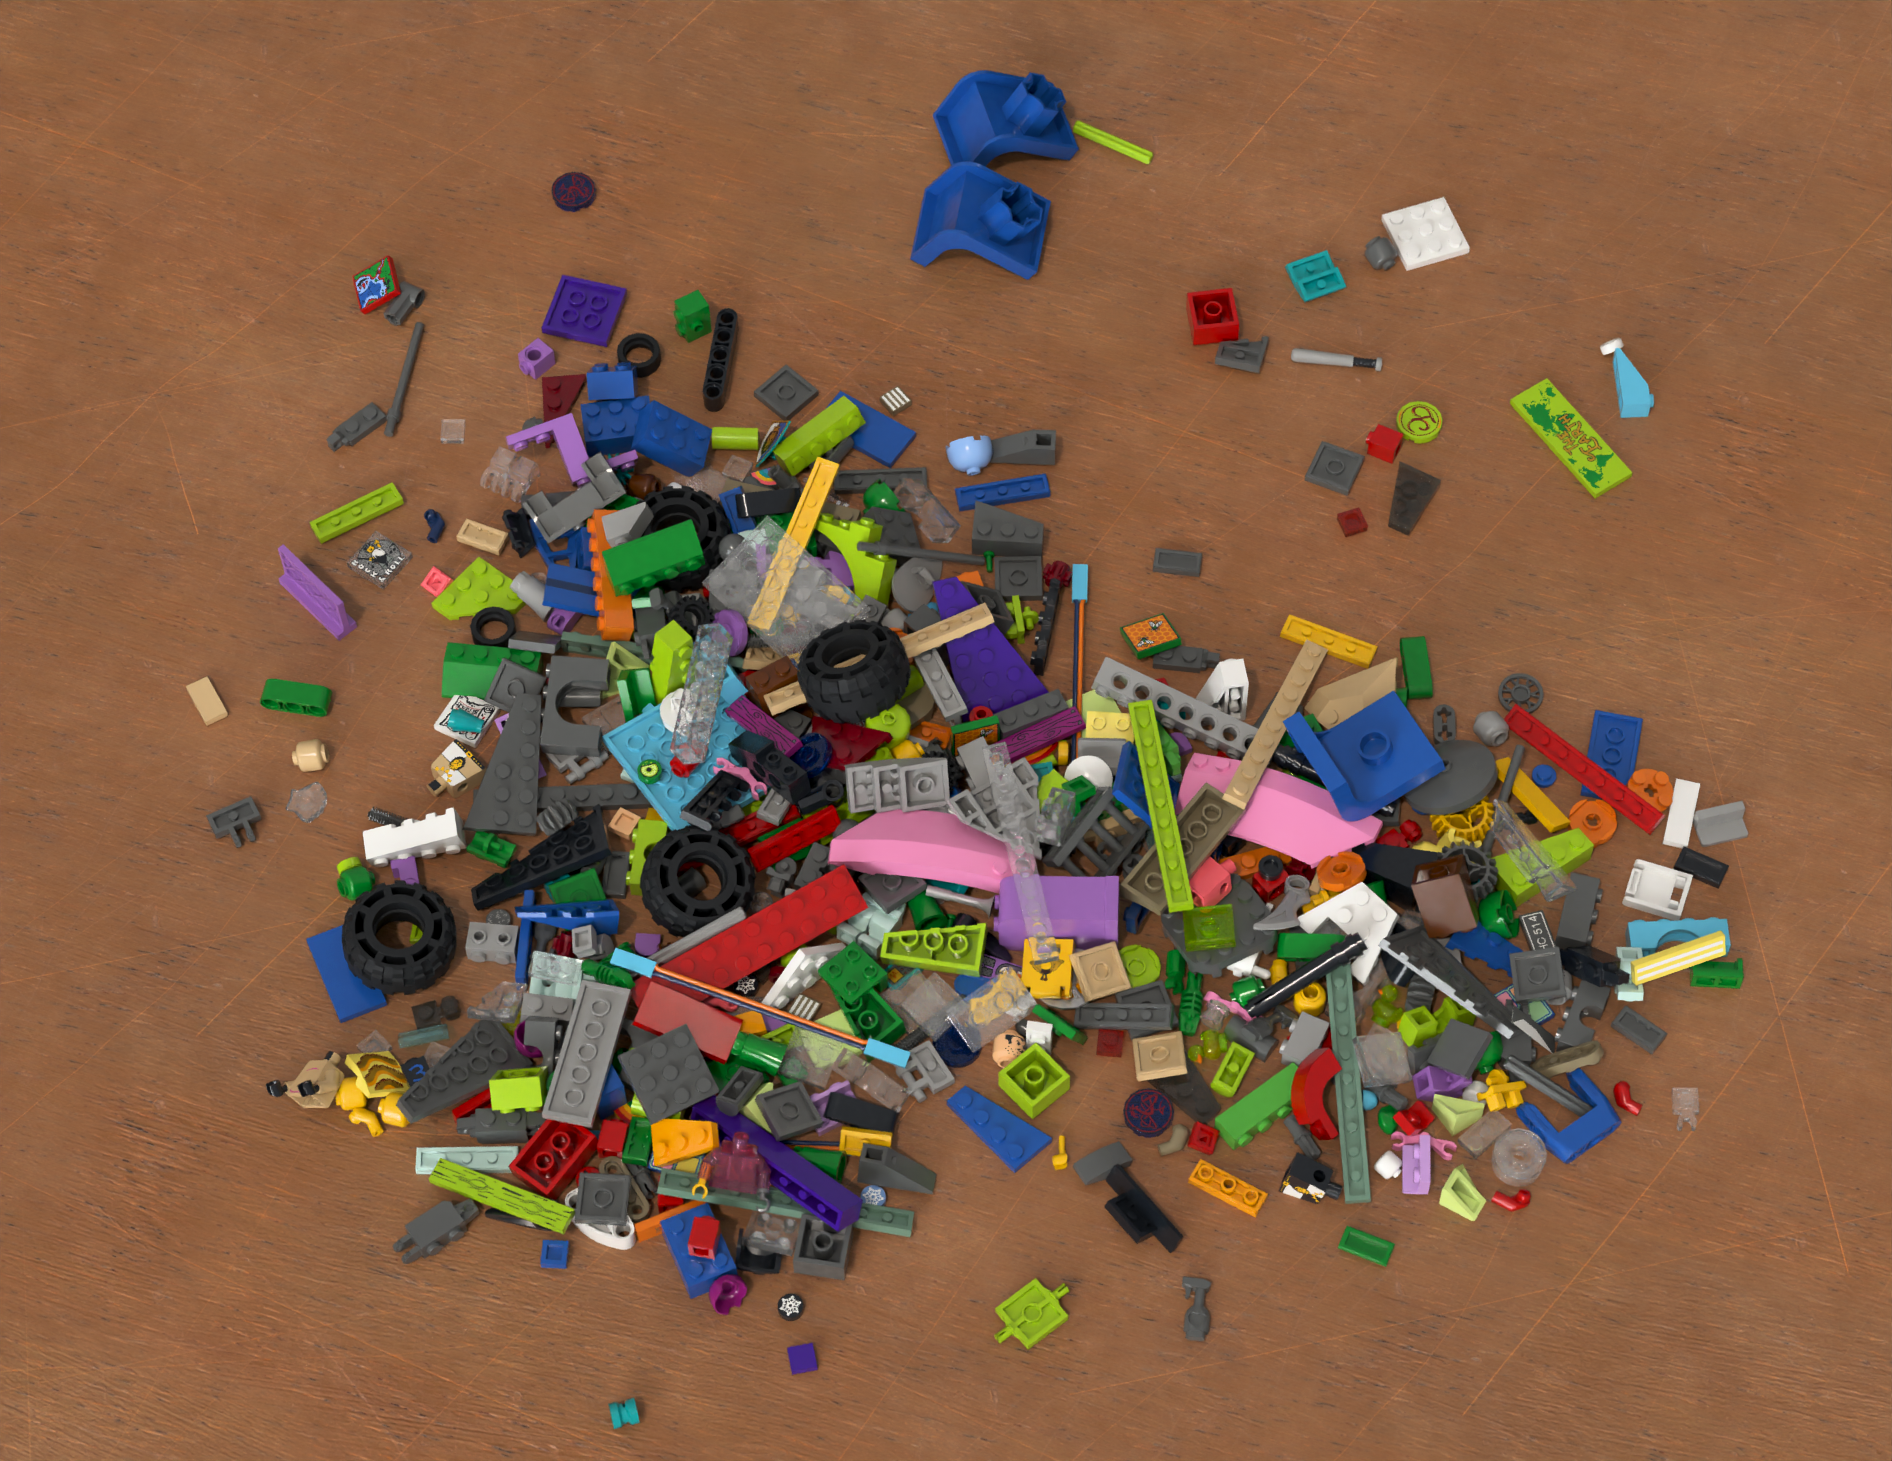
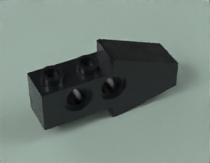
[728,730,811,805]

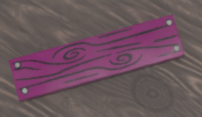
[725,695,803,758]
[989,706,1086,768]

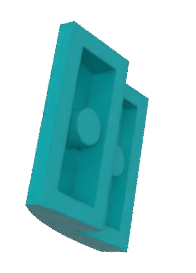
[1285,250,1346,302]

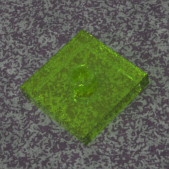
[1183,904,1236,952]

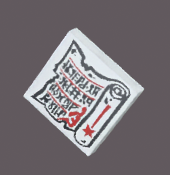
[434,695,500,748]

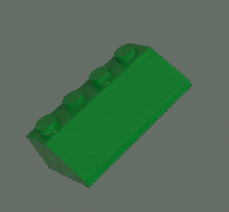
[602,519,705,597]
[441,642,544,700]

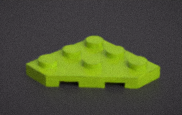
[432,557,526,620]

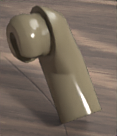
[1157,1124,1188,1156]

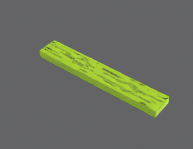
[429,1158,575,1234]

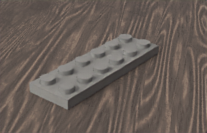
[542,980,631,1128]

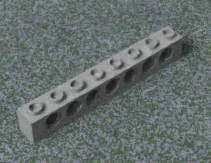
[1091,657,1279,767]

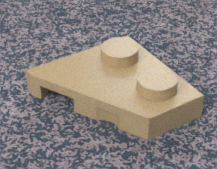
[742,647,783,670]

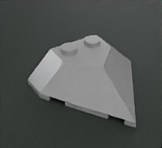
[947,757,1042,860]

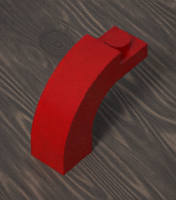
[1291,1048,1342,1140]

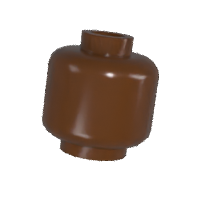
[625,474,662,500]

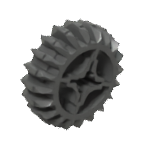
[1434,840,1498,903]

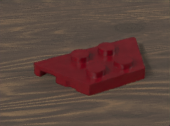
[810,716,893,771]

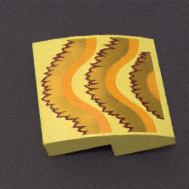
[345,1051,409,1098]

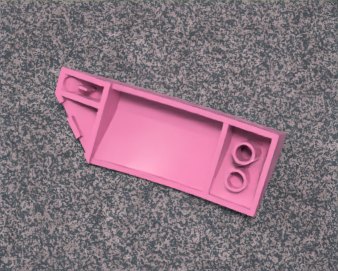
[1175,753,1383,869]
[828,809,1035,894]

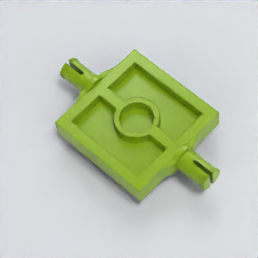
[994,1278,1070,1350]

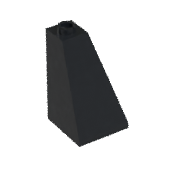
[1343,843,1439,913]

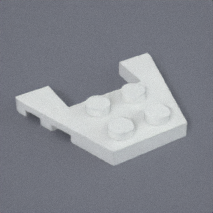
[1298,882,1399,986]

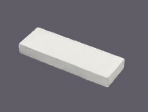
[1663,778,1700,849]

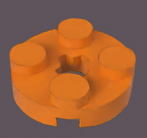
[1625,769,1674,813]
[1567,799,1617,848]
[1316,851,1367,893]

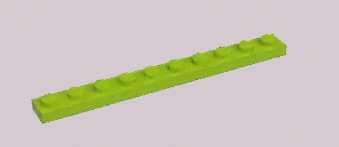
[1128,699,1194,913]

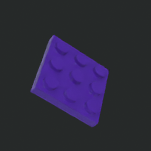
[541,275,627,347]

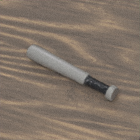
[1291,348,1382,371]

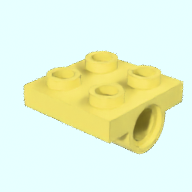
[1085,711,1134,744]

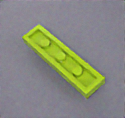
[309,482,404,544]

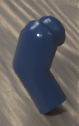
[424,509,445,543]

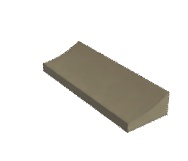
[1119,783,1246,916]

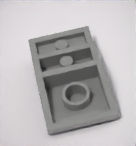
[845,758,950,813]

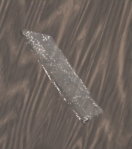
[1490,799,1578,902]

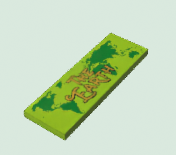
[1510,378,1633,498]

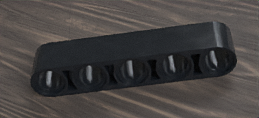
[703,308,739,412]

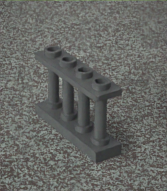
[1042,786,1149,877]

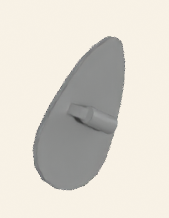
[891,550,942,612]

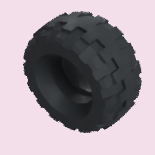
[635,485,731,593]
[797,620,911,724]
[640,825,756,937]
[342,880,457,995]

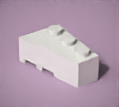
[1195,658,1249,726]

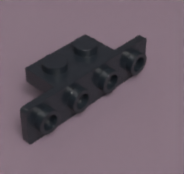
[1104,1164,1183,1253]

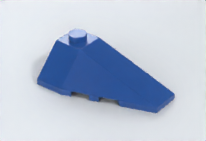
[515,899,619,937]

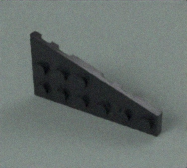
[471,804,612,911]

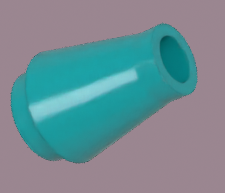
[447,708,485,734]

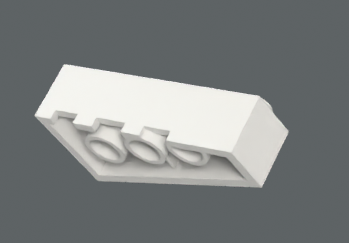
[363,807,467,867]

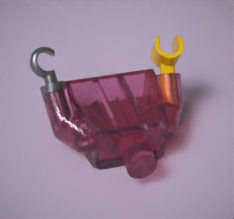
[691,1132,771,1213]

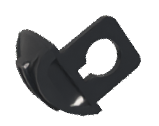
[736,1228,783,1275]

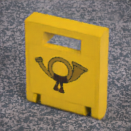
[1020,939,1075,999]

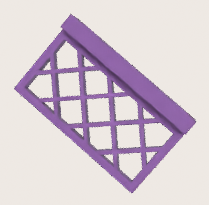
[278,544,357,641]

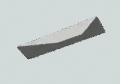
[1512,1005,1555,1053]

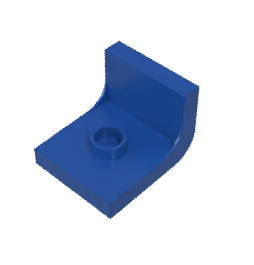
[933,70,1079,167]
[910,162,1051,280]
[1283,691,1446,822]

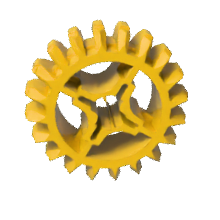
[1429,795,1495,843]

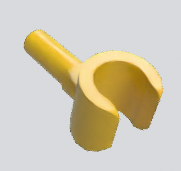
[1052,1136,1068,1170]

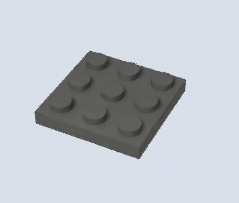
[618,1024,720,1125]

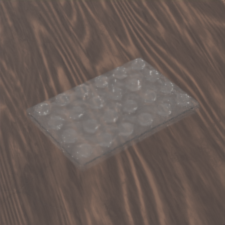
[702,515,871,671]

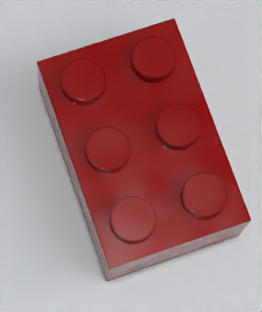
[508,1119,598,1200]

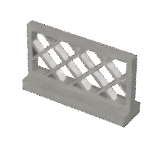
[912,648,968,726]

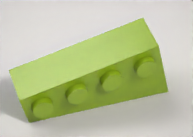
[649,620,698,705]
[1490,828,1594,907]
[880,923,988,977]

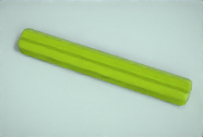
[1073,121,1154,164]

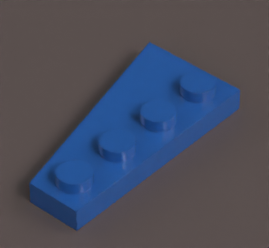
[1445,921,1524,977]
[947,1086,1052,1173]

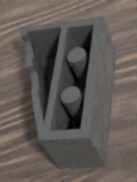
[972,500,1044,559]

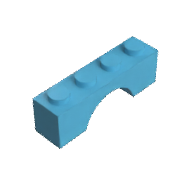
[1625,917,1731,957]

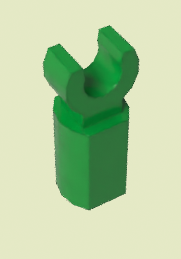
[1165,949,1185,995]

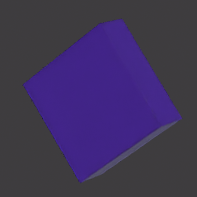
[787,1343,818,1375]

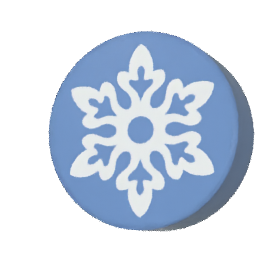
[860,1185,886,1206]

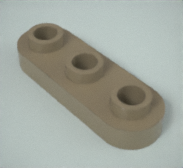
[1531,1041,1604,1079]
[599,1156,650,1223]

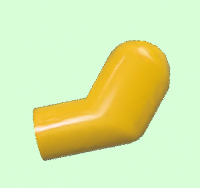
[349,1107,383,1137]

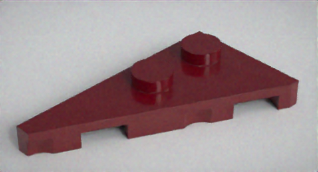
[542,374,587,448]

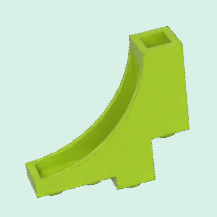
[814,513,897,611]

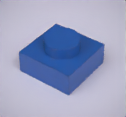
[540,1240,569,1269]

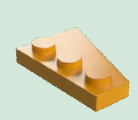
[651,1119,720,1168]

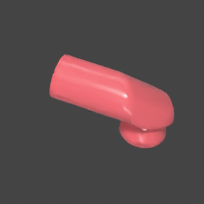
[702,996,738,1012]

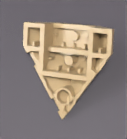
[1304,657,1398,729]

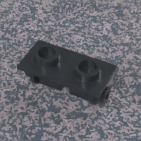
[502,508,536,558]

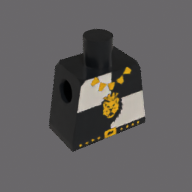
[1278,1152,1343,1204]

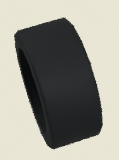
[617,333,661,378]
[470,607,516,648]

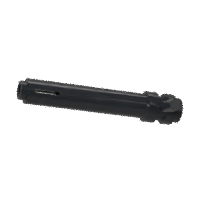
[1272,744,1397,817]
[1244,932,1368,1018]

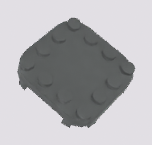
[1161,874,1278,978]

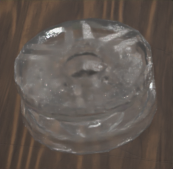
[1491,1128,1547,1187]

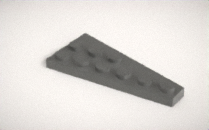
[462,693,541,836]
[1378,925,1523,1039]
[396,1010,533,1124]

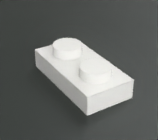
[1026,1021,1053,1055]

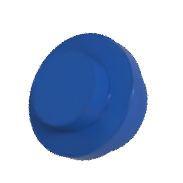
[1532,764,1556,788]

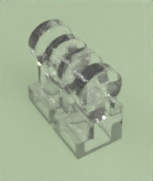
[480,446,541,503]

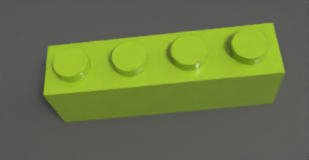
[772,396,866,476]

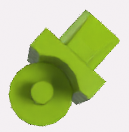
[1004,595,1039,644]

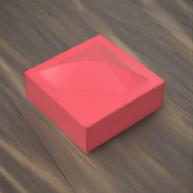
[421,566,454,597]

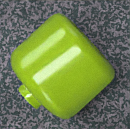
[864,703,911,751]

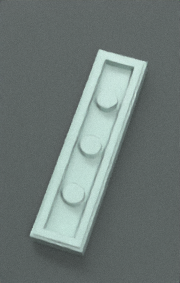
[415,1146,519,1174]

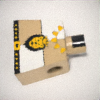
[427,739,486,798]

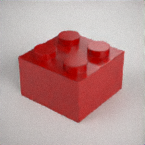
[1186,288,1239,345]

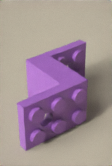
[506,413,638,488]

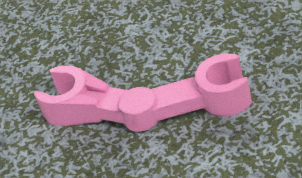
[713,758,767,800]
[1203,991,1263,1022]
[1390,1132,1457,1160]

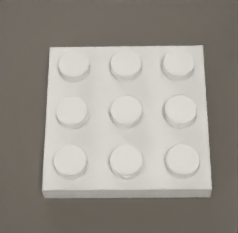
[1381,197,1470,271]

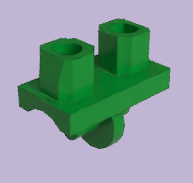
[466,831,517,869]

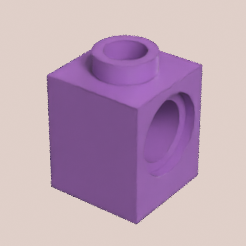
[518,338,556,380]

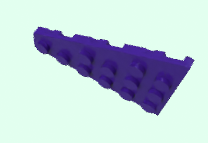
[932,576,1049,722]

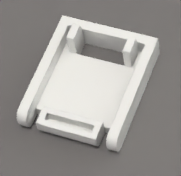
[1622,859,1693,921]

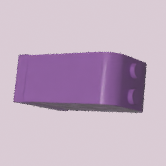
[994,876,1119,952]

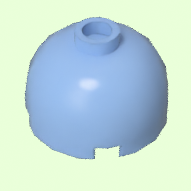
[945,436,993,476]

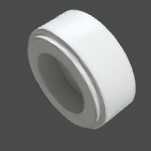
[1600,338,1624,355]

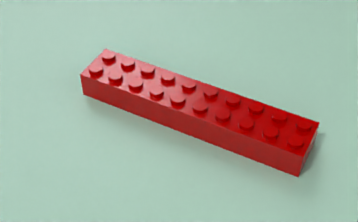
[631,864,868,1009]

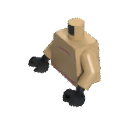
[266,1051,344,1108]

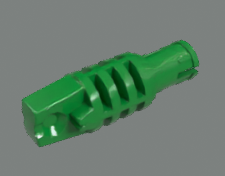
[581,959,635,989]
[1178,971,1203,1037]

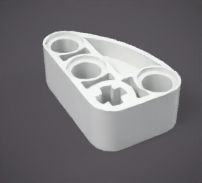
[565,1188,636,1250]

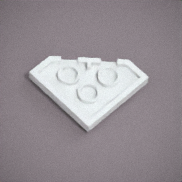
[761,942,846,1009]

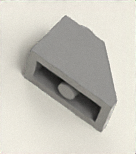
[601,502,654,548]

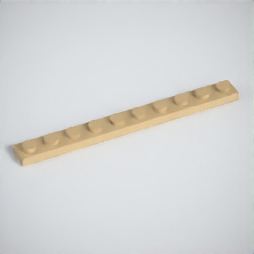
[764,603,994,716]
[1222,640,1328,809]

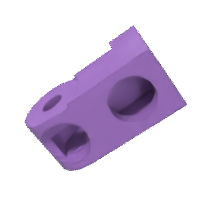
[547,608,585,636]
[390,856,420,885]

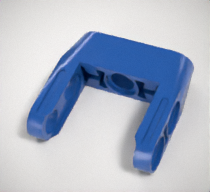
[1516,1068,1621,1164]

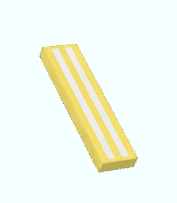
[1631,930,1726,986]

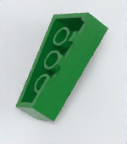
[827,983,907,1063]

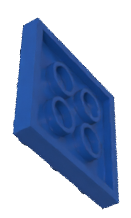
[1112,741,1180,829]

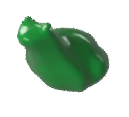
[1377,1104,1408,1135]

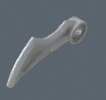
[1253,875,1310,930]

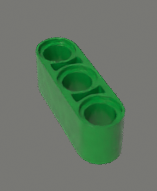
[1400,636,1433,700]
[260,679,333,717]
[1277,933,1345,962]

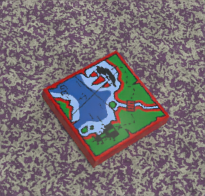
[352,255,401,314]

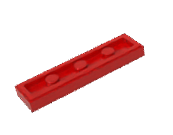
[747,805,841,873]

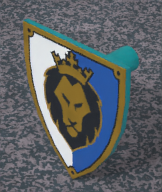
[755,420,791,467]

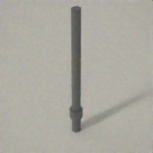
[384,322,424,437]
[857,541,985,565]
[1479,745,1525,880]

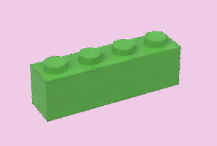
[1214,1062,1298,1151]

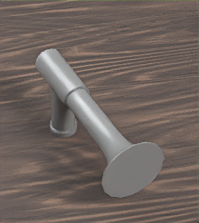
[926,885,996,919]

